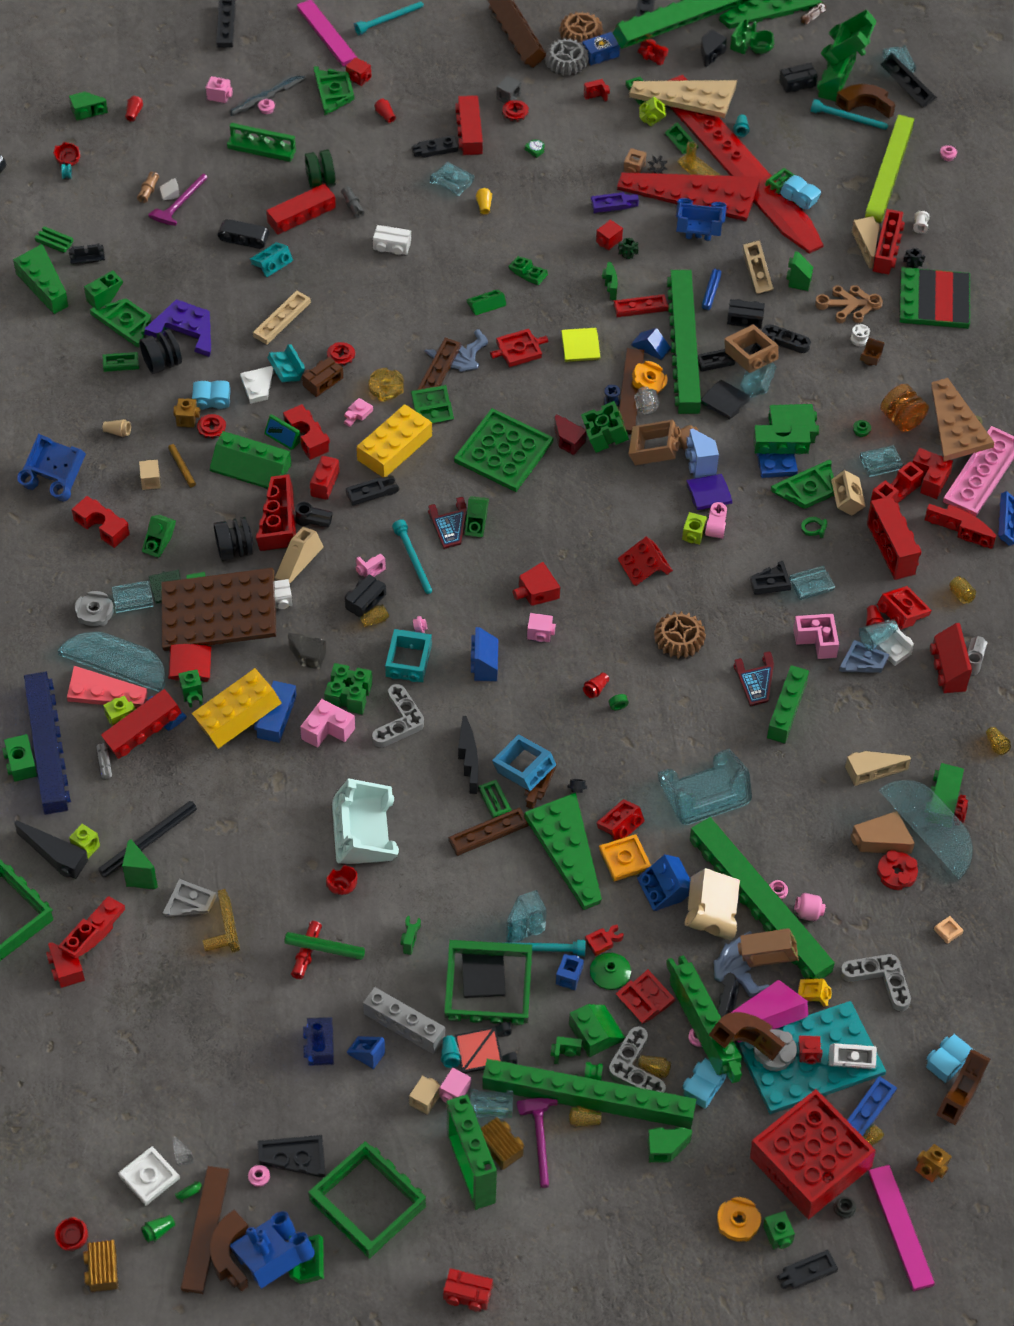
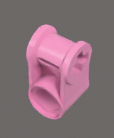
[705,502,727,539]

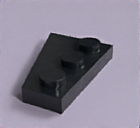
[258,1135,325,1178]

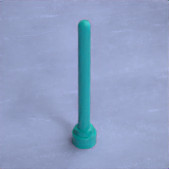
[354,2,423,35]
[810,99,888,130]
[392,520,432,594]
[497,940,586,956]

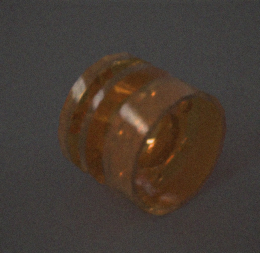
[880,384,929,432]

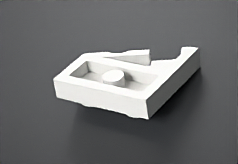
[240,366,274,404]

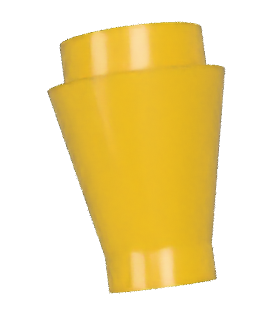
[476,188,492,215]

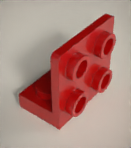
[618,536,673,586]

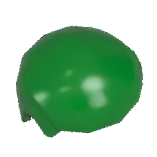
[750,30,774,54]

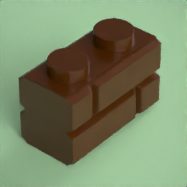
[302,357,343,397]

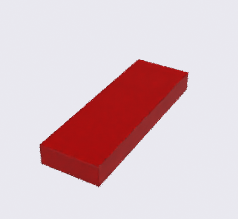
[613,294,668,317]

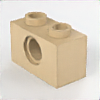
[831,470,866,516]

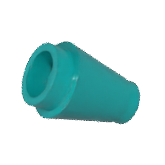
[733,114,750,137]
[441,1035,462,1068]

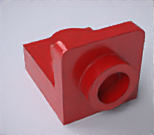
[583,79,610,102]
[798,1036,823,1064]

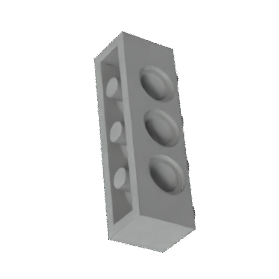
[363,987,445,1054]

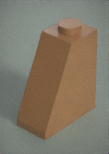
[851,811,915,855]

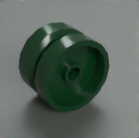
[304,149,336,189]

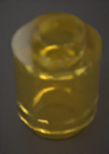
[949,576,976,604]

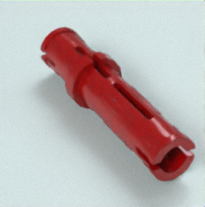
[291,921,322,979]

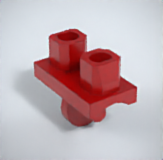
[638,39,669,65]

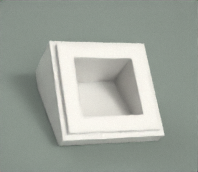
[160,178,179,201]

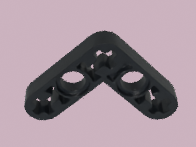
[749,324,811,362]

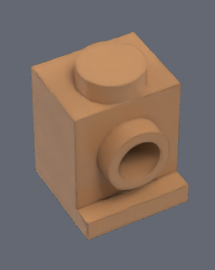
[623,148,646,173]

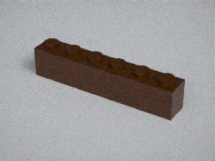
[488,0,546,68]

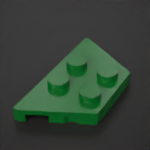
[313,66,354,115]
[90,298,152,348]
[771,459,834,509]

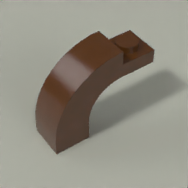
[835,84,896,119]
[709,1012,786,1061]
[936,1049,991,1125]
[210,1209,248,1292]

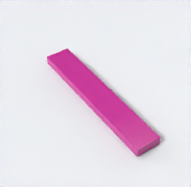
[297,0,357,67]
[868,1165,935,1291]

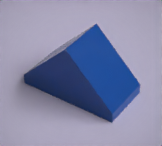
[631,328,671,361]
[347,1036,385,1069]

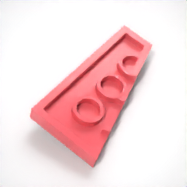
[67,666,148,708]

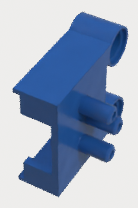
[676,198,727,241]
[17,433,86,502]
[230,1211,315,1289]

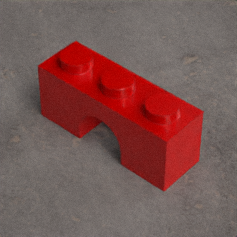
[283,404,330,460]
[870,461,924,504]
[72,496,130,548]

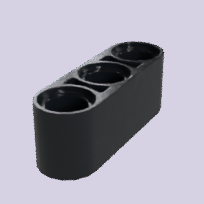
[217,219,270,249]

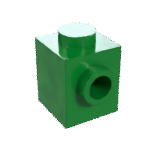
[763,1211,795,1249]

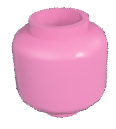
[794,893,825,922]

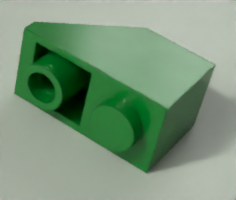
[69,92,108,121]
[786,251,814,291]
[84,270,123,310]
[465,496,489,537]
[142,515,176,558]
[648,1127,692,1162]

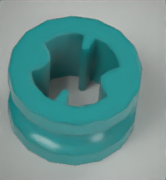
[61,164,72,179]

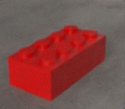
[867,496,921,580]

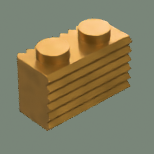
[481,1117,524,1170]
[84,1240,118,1292]

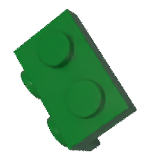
[288,1234,324,1284]

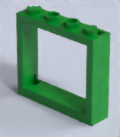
[0,859,53,961]
[445,940,532,1025]
[447,1094,497,1210]
[308,1141,426,1259]

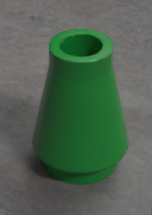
[141,1215,175,1243]

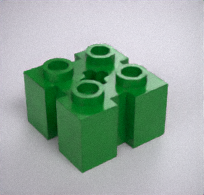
[581,401,629,453]
[324,663,372,715]

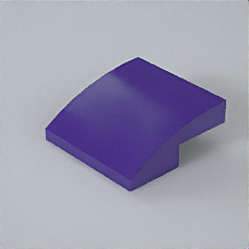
[686,474,732,510]

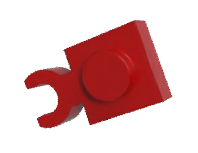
[585,925,624,956]

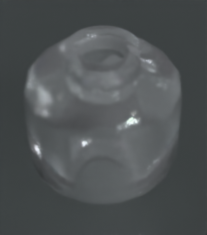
[634,387,660,415]

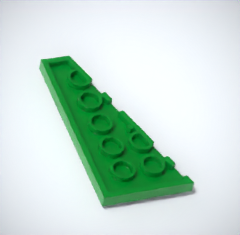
[719,0,823,29]
[524,793,602,910]

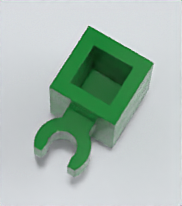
[178,669,203,708]

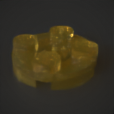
[369,368,404,401]

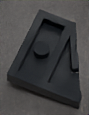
[750,561,791,595]

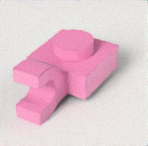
[344,398,373,427]

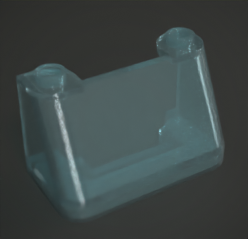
[658,748,752,825]

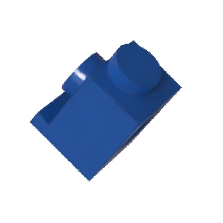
[556,954,584,990]

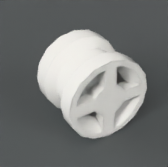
[851,324,870,347]

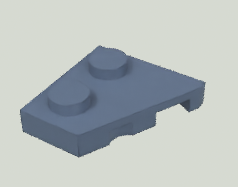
[839,640,889,673]

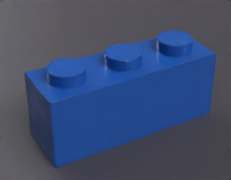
[254,681,297,743]

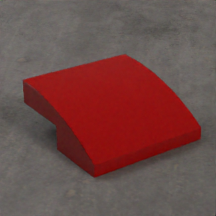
[168,644,211,682]
[616,969,676,1024]

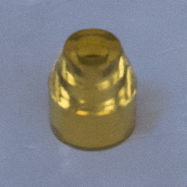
[863,1124,884,1146]

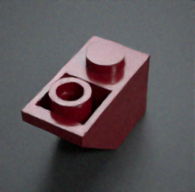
[554,414,587,455]

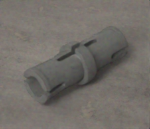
[341,186,364,218]

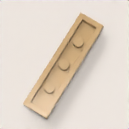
[253,291,311,345]

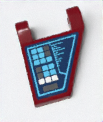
[428,497,467,549]
[733,651,774,706]

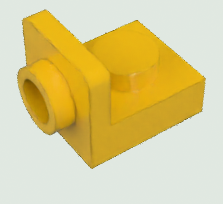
[798,979,832,1006]

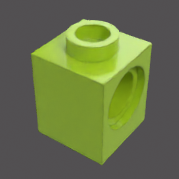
[682,512,707,545]
[69,824,100,859]

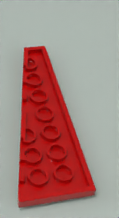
[617,172,760,222]

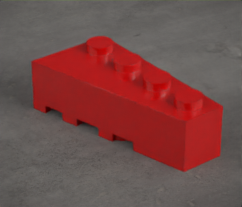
[256,474,296,551]

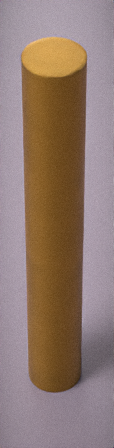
[168,444,196,488]

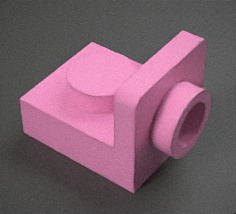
[356,553,386,577]

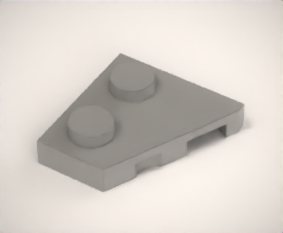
[163,879,217,917]

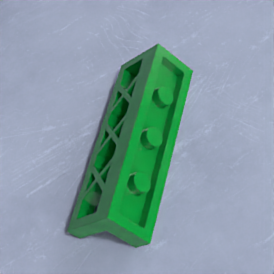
[227,123,296,162]

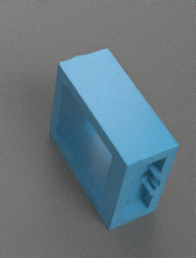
[492,734,556,791]

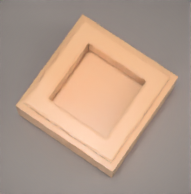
[934,916,963,944]

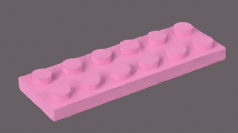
[943,426,1014,517]

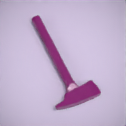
[148,174,207,226]
[517,1098,558,1188]

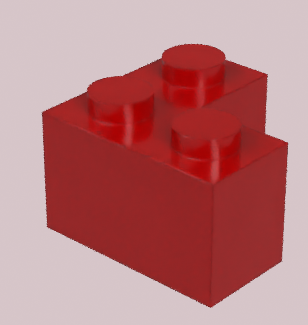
[912,448,953,499]

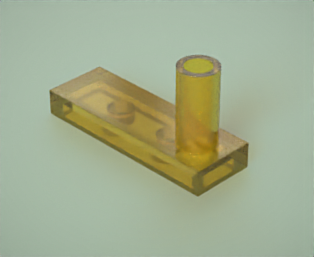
[678,142,720,175]
[203,889,240,953]

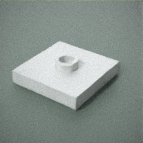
[118,1146,180,1206]

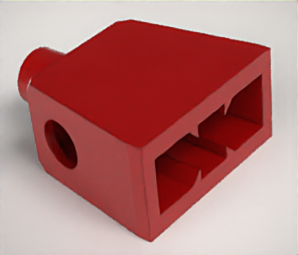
[513,562,560,605]

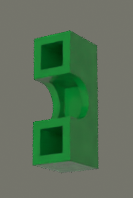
[753,425,811,454]

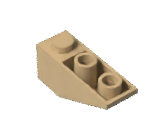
[275,527,324,584]

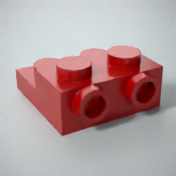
[877,586,932,629]

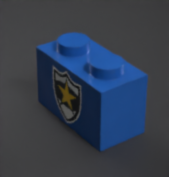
[582,32,620,66]

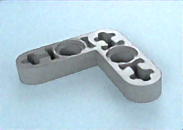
[372,684,424,748]
[840,954,911,1011]
[609,1026,666,1093]

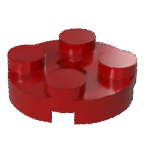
[877,850,918,890]

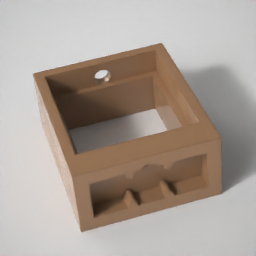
[724,324,779,373]
[629,420,681,465]
[738,928,798,967]

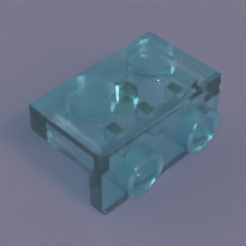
[740,362,777,398]

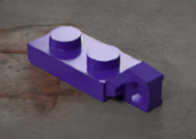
[591,192,639,213]

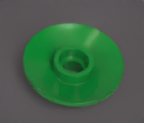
[590,953,631,990]

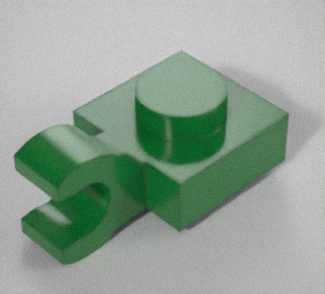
[400,916,421,955]

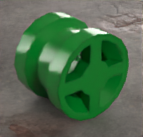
[585,1062,603,1080]

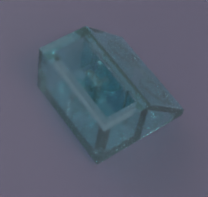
[506,890,547,943]

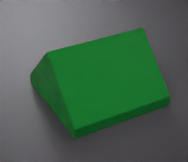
[122,839,158,889]

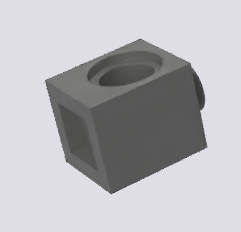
[496,75,521,103]

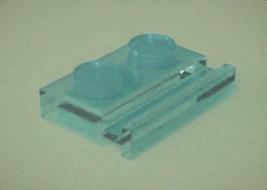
[882,45,916,72]
[860,445,904,477]
[789,565,835,600]
[112,581,154,613]

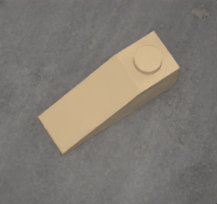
[852,216,880,268]
[742,240,773,294]
[845,751,911,786]

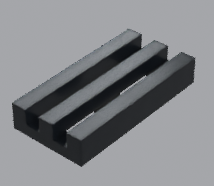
[698,349,735,372]

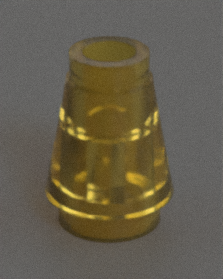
[360,604,389,628]
[986,727,1011,755]
[638,1055,671,1078]
[569,1106,602,1127]

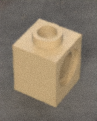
[139,460,161,490]
[409,1076,441,1115]

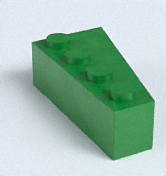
[13,244,69,314]

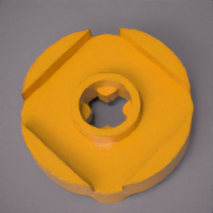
[632,361,668,396]
[717,1197,761,1242]

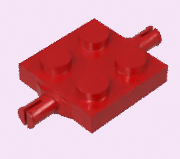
[490,329,548,367]

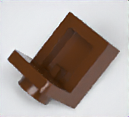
[860,338,885,366]

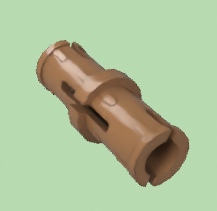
[137,172,159,203]

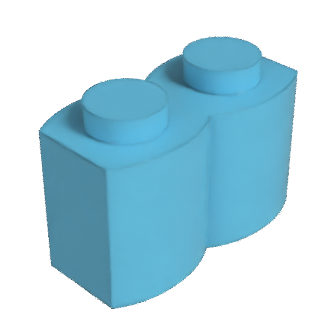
[780,175,821,210]
[192,381,230,409]
[926,1034,974,1083]
[682,1058,727,1109]

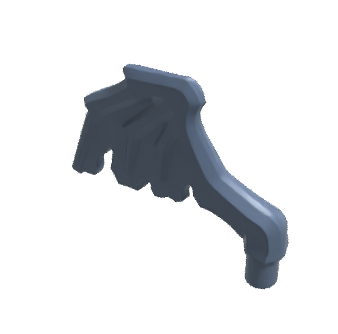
[424,329,488,372]
[714,931,769,997]

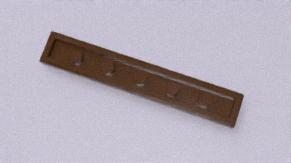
[619,348,644,434]
[181,1166,230,1294]

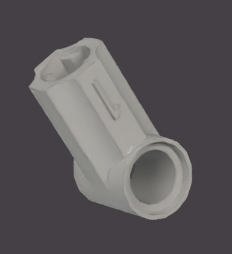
[968,636,987,675]

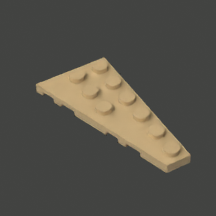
[629,80,737,118]

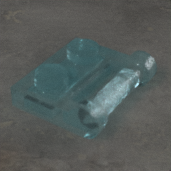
[430,162,475,196]
[470,1089,513,1118]

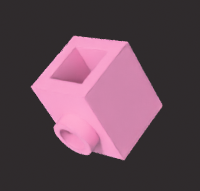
[206,76,233,103]
[527,613,556,642]
[440,1068,471,1103]

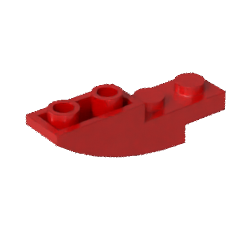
[925,504,996,549]
[58,896,125,958]

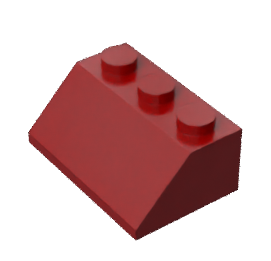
[930,623,972,693]

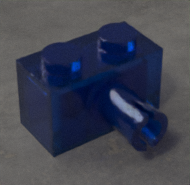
[303,1017,334,1066]

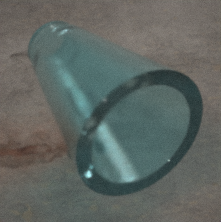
[859,620,898,651]

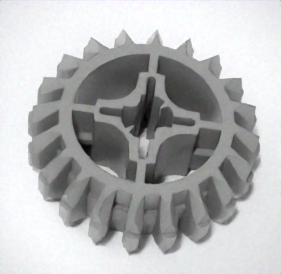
[545,38,588,76]

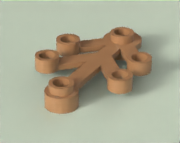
[815,285,883,323]

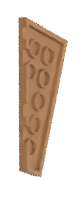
[931,378,994,461]

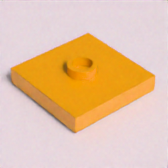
[599,834,651,882]

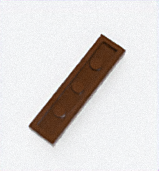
[417,338,461,390]
[448,807,529,856]

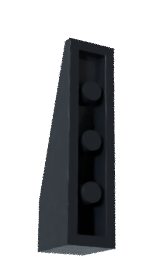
[14,820,88,879]

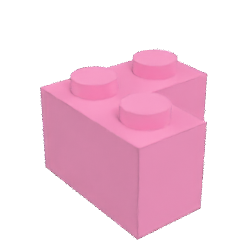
[793,614,839,659]
[300,699,355,748]

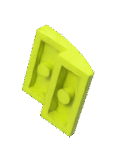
[561,328,600,362]

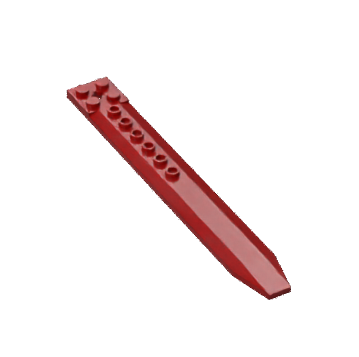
[668,74,824,253]

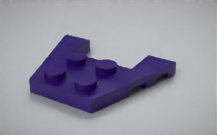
[144,299,211,357]

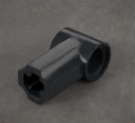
[295,502,333,528]

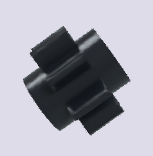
[647,155,668,174]
[903,248,925,268]

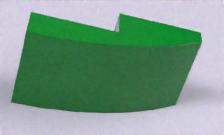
[508,256,548,285]
[602,262,618,300]

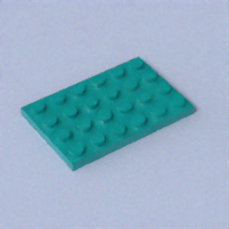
[736,1001,886,1115]

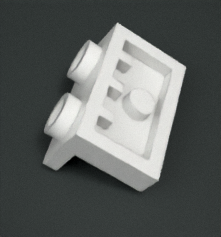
[869,620,914,666]

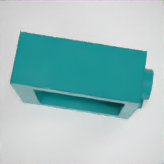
[385,629,432,682]

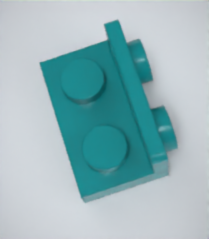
[250,242,293,277]
[267,344,305,382]

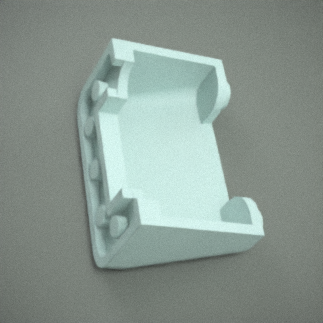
[332,778,399,864]

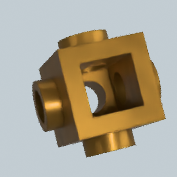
[173,398,200,428]
[915,1144,952,1183]

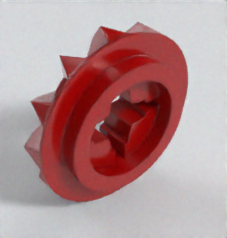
[502,100,529,122]
[327,342,355,366]
[197,414,226,439]
[954,795,968,826]

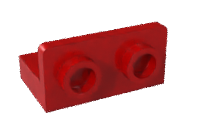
[596,799,645,841]

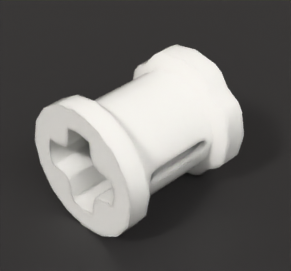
[913,211,930,234]

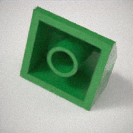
[569,1004,625,1058]

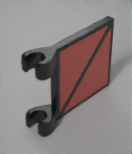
[455,1022,518,1074]

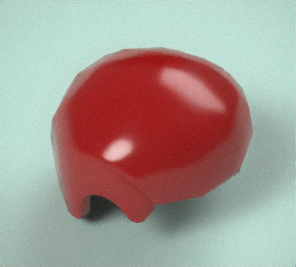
[53,142,80,166]
[326,865,357,895]
[54,1217,88,1251]

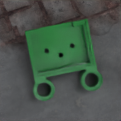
[821,9,876,66]

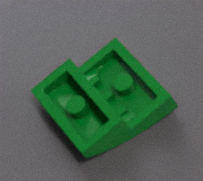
[411,385,454,423]

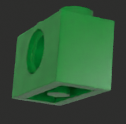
[2,734,37,782]

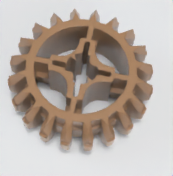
[559,11,603,43]
[654,611,706,659]

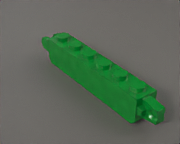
[666,955,742,1083]

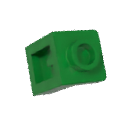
[551,1036,582,1064]

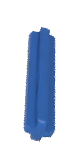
[702,269,721,310]

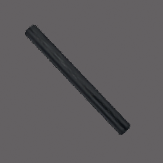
[98,801,197,877]

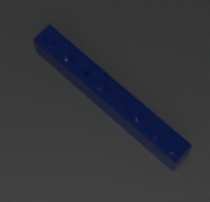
[24,671,71,815]

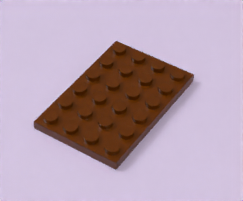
[161,568,276,651]

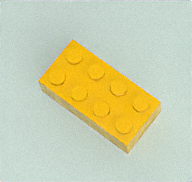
[357,404,432,477]
[192,668,282,749]

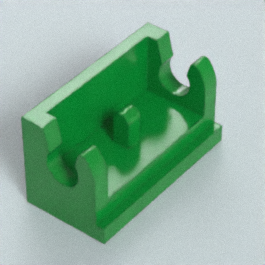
[730,17,757,55]

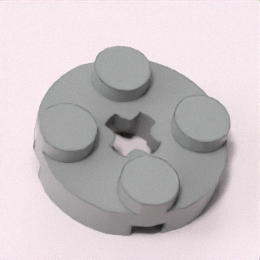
[75,591,114,626]
[754,1029,797,1071]

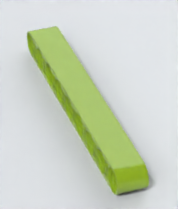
[865,115,915,224]

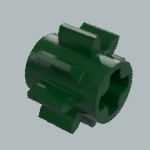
[618,238,639,259]

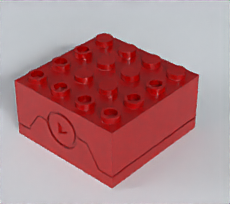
[750,1089,876,1220]

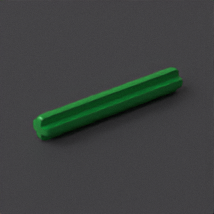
[284,932,365,959]

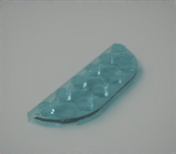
[58,632,165,692]
[879,780,973,880]

